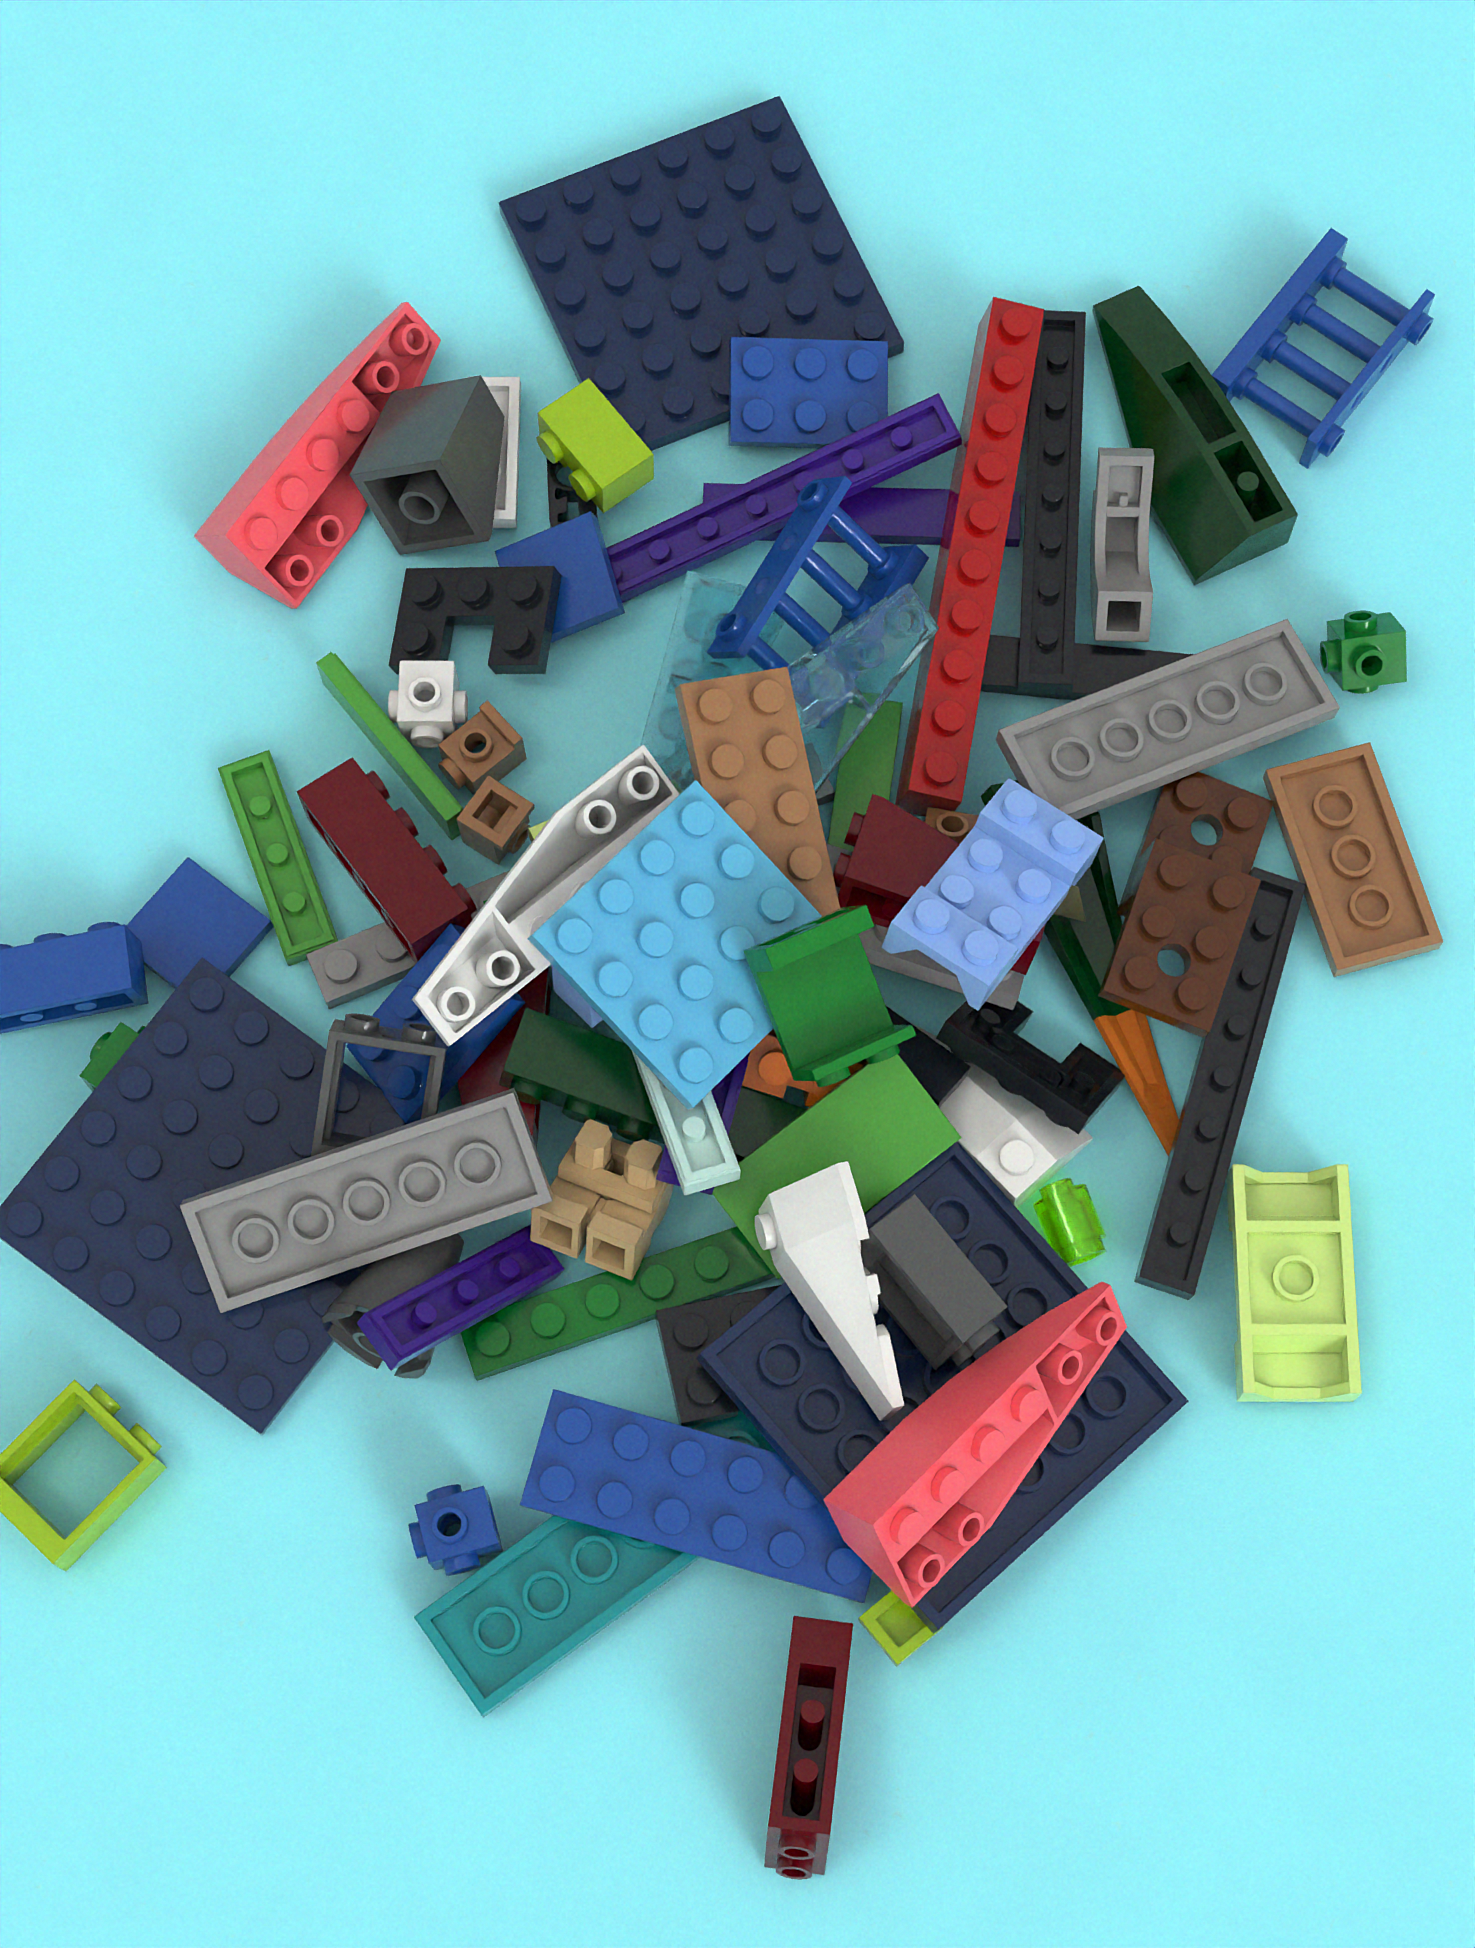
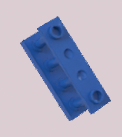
[1212,228,1435,469]
[707,476,929,731]

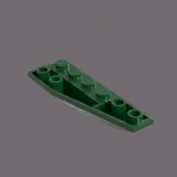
[1092,286,1298,585]

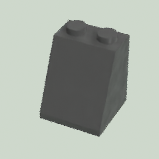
[350,375,505,555]

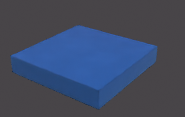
[495,511,625,643]
[126,857,274,989]

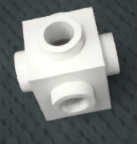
[388,661,468,748]

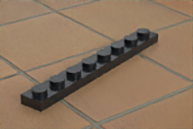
[1017,310,1086,695]
[1134,867,1306,1300]

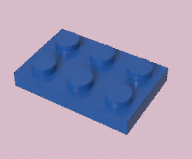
[729,337,888,448]
[346,923,525,1124]

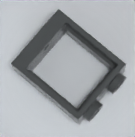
[311,1014,448,1156]
[861,1194,1008,1371]

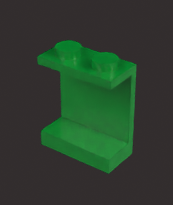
[744,905,916,1087]

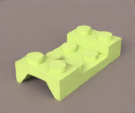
[1226,1164,1362,1402]

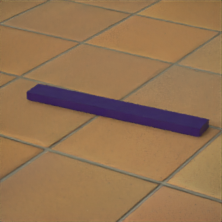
[606,393,962,603]

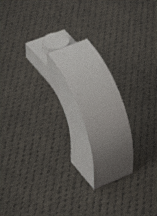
[1090,447,1154,642]

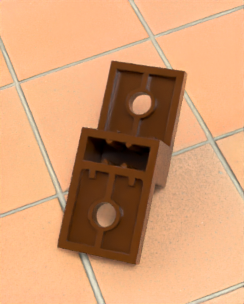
[1098,771,1274,1038]

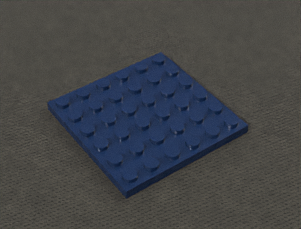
[498,96,904,451]
[0,958,407,1435]
[696,1142,1189,1634]

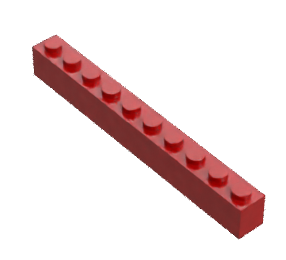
[895,297,1044,817]

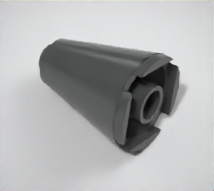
[322,1233,464,1379]

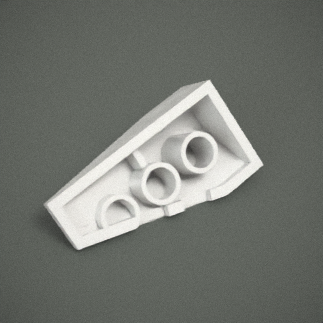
[911,1023,1093,1209]

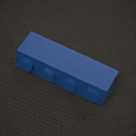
[0,922,149,1034]

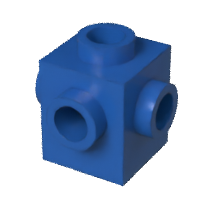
[408,1484,503,1576]

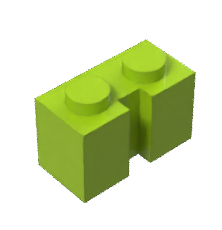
[536,378,654,514]

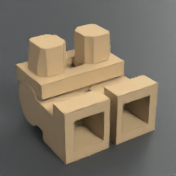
[530,1119,673,1280]

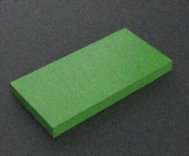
[712,1054,962,1279]

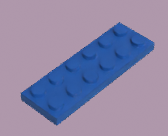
[520,1389,873,1603]

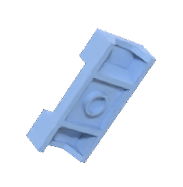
[881,778,1104,1011]

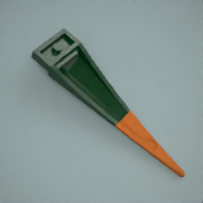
[980,780,1179,1156]

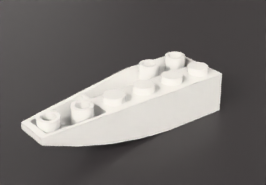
[412,744,679,1046]

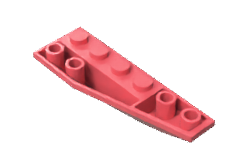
[194,302,441,609]
[823,1281,1127,1608]

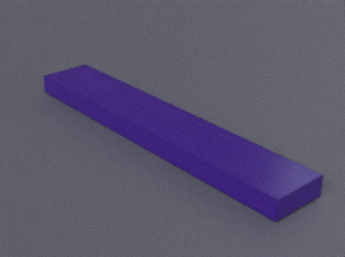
[703,483,1021,547]

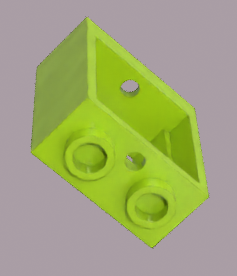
[0,1379,167,1571]

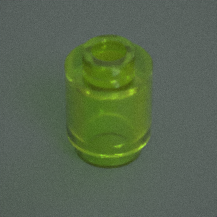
[1033,1178,1106,1267]

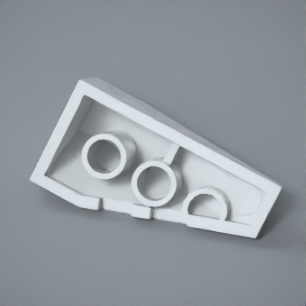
[755,1161,904,1421]

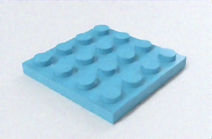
[527,780,822,1109]

